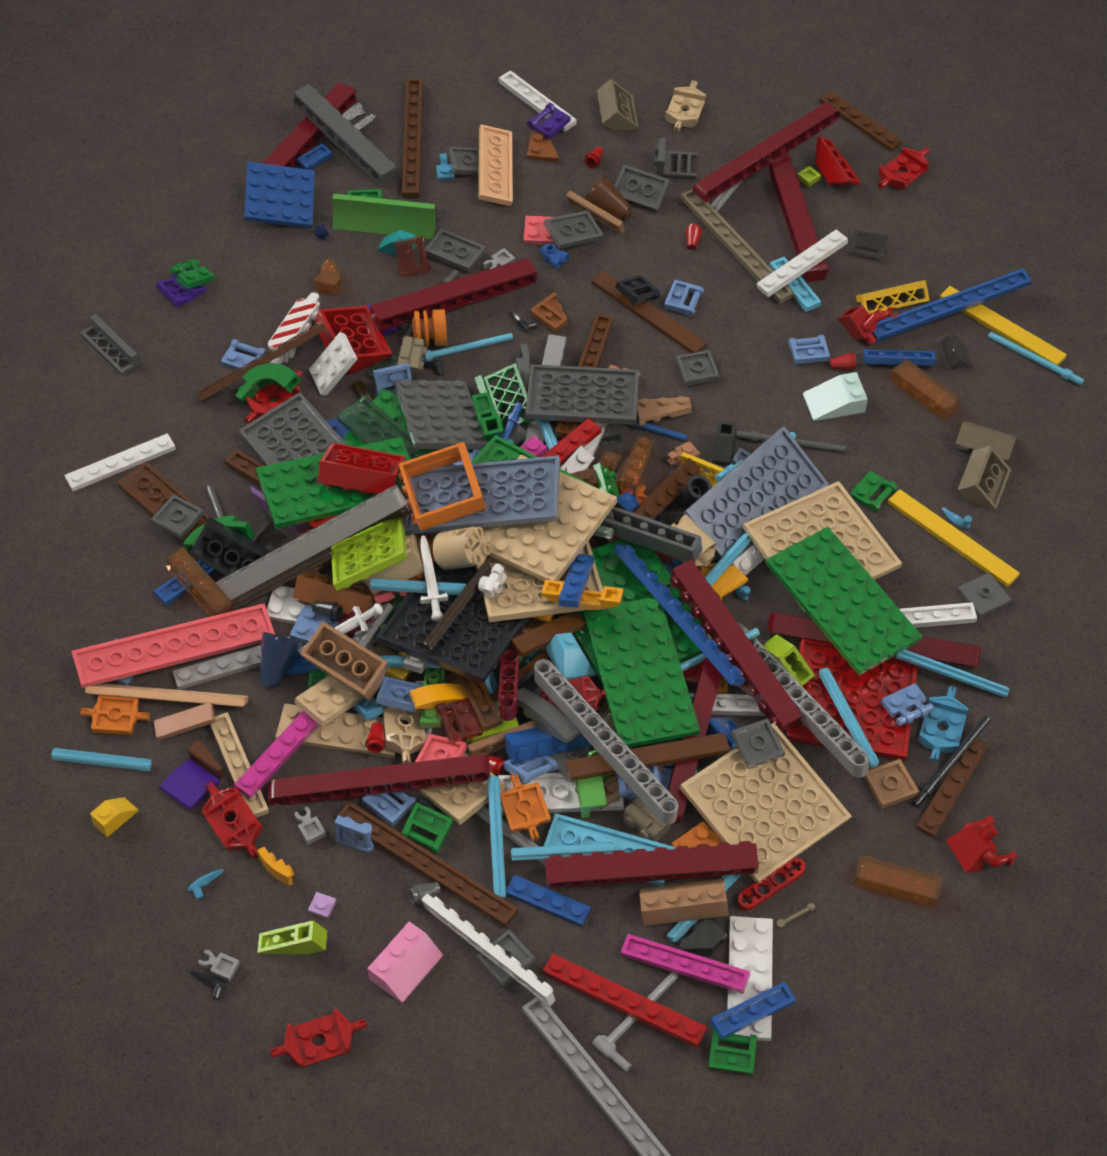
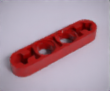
[737,858,805,911]

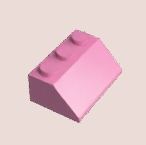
[368,922,443,1003]

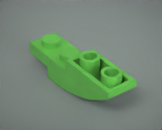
[420,668,447,728]

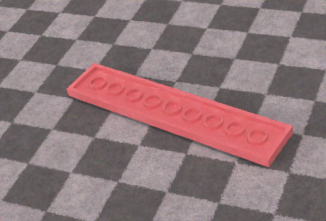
[72,603,275,688]

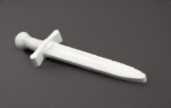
[420,536,448,621]
[298,604,383,653]

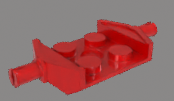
[877,147,930,190]
[244,369,303,424]
[540,676,606,716]
[202,781,263,859]
[270,1009,367,1068]

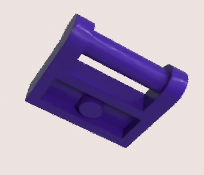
[527,102,571,140]

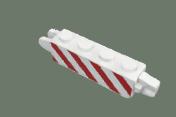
[268,293,320,364]

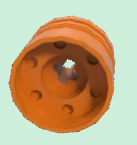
[412,309,447,347]

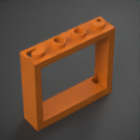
[398,442,487,531]

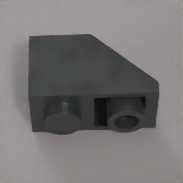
[712,421,737,465]
[678,918,727,957]

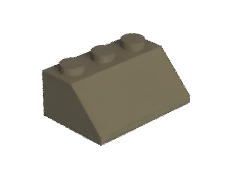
[597,79,639,131]
[955,421,1017,461]
[958,445,1011,510]

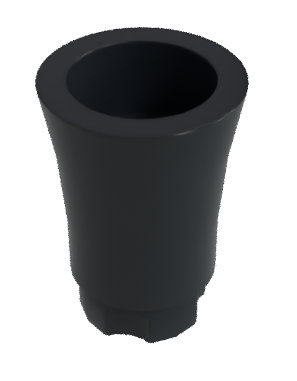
[678,475,712,509]

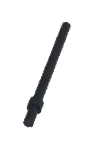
[912,716,991,807]

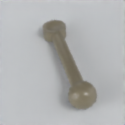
[777,903,815,928]

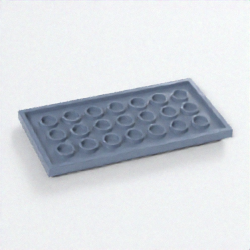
[683,426,829,560]
[404,455,560,535]

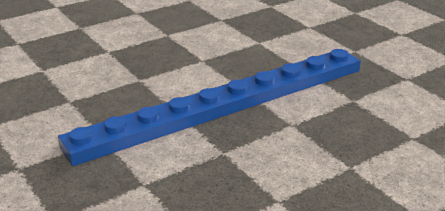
[872,268,1032,342]
[613,544,746,686]

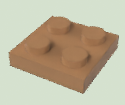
[864,759,919,809]

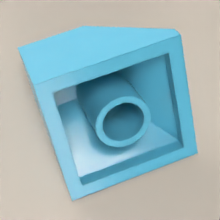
[545,633,596,680]

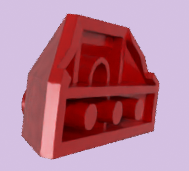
[815,136,860,187]

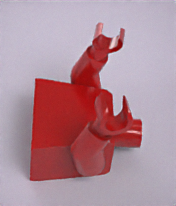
[838,305,898,346]
[946,816,1018,873]

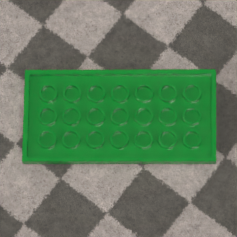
[256,437,411,529]
[765,527,923,675]
[583,597,700,748]

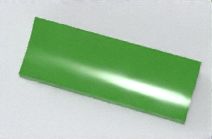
[332,194,436,239]

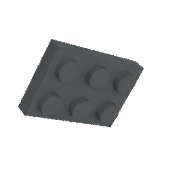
[615,164,670,212]
[543,210,604,249]
[424,228,486,273]

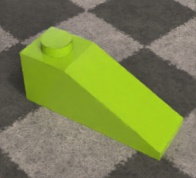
[257,920,327,955]

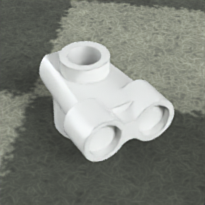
[478,564,507,599]

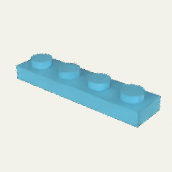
[769,257,821,312]

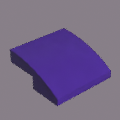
[156,270,207,307]
[160,759,220,811]

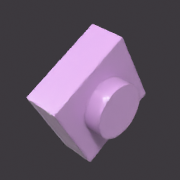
[308,892,336,920]

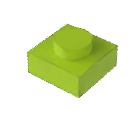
[797,166,821,187]

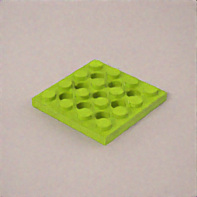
[331,518,408,591]

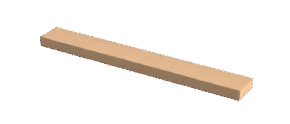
[85,683,248,707]

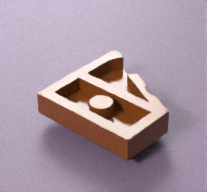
[527,132,559,162]
[530,292,567,333]

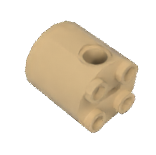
[671,514,717,568]
[433,527,491,570]

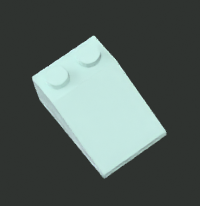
[803,372,868,421]

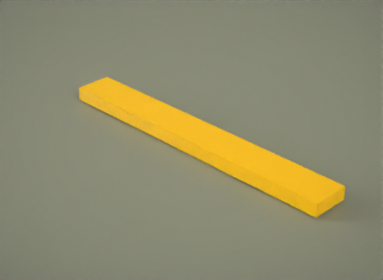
[939,286,1067,366]
[888,489,1020,588]

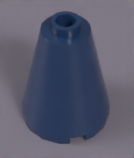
[260,632,301,688]

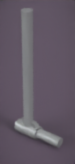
[592,972,678,1072]

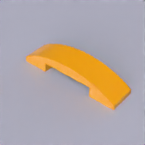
[541,580,623,610]
[409,683,473,709]

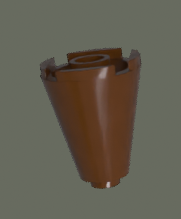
[585,177,632,221]

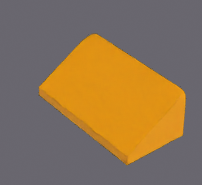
[712,565,748,598]

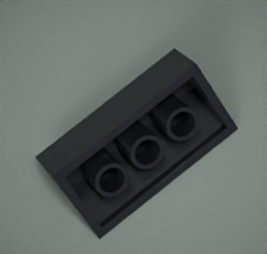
[188,517,272,576]

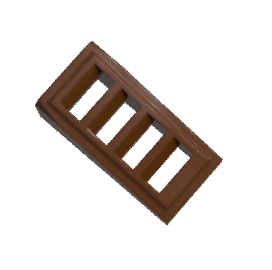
[188,740,223,780]

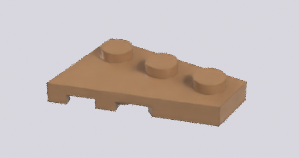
[637,396,692,426]

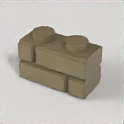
[397,336,427,378]
[623,797,671,842]

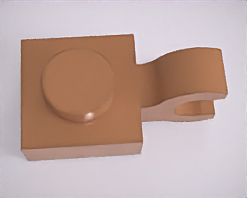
[667,441,700,466]

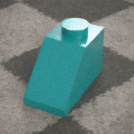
[377,230,415,259]

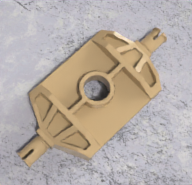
[665,80,706,133]
[383,706,426,764]

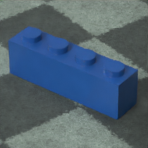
[504,727,590,763]

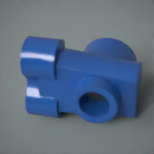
[540,243,570,268]

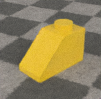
[90,797,139,837]

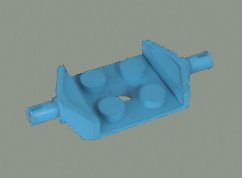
[918,686,969,763]

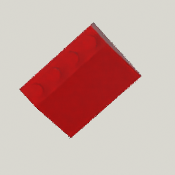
[315,305,392,373]
[317,443,406,494]

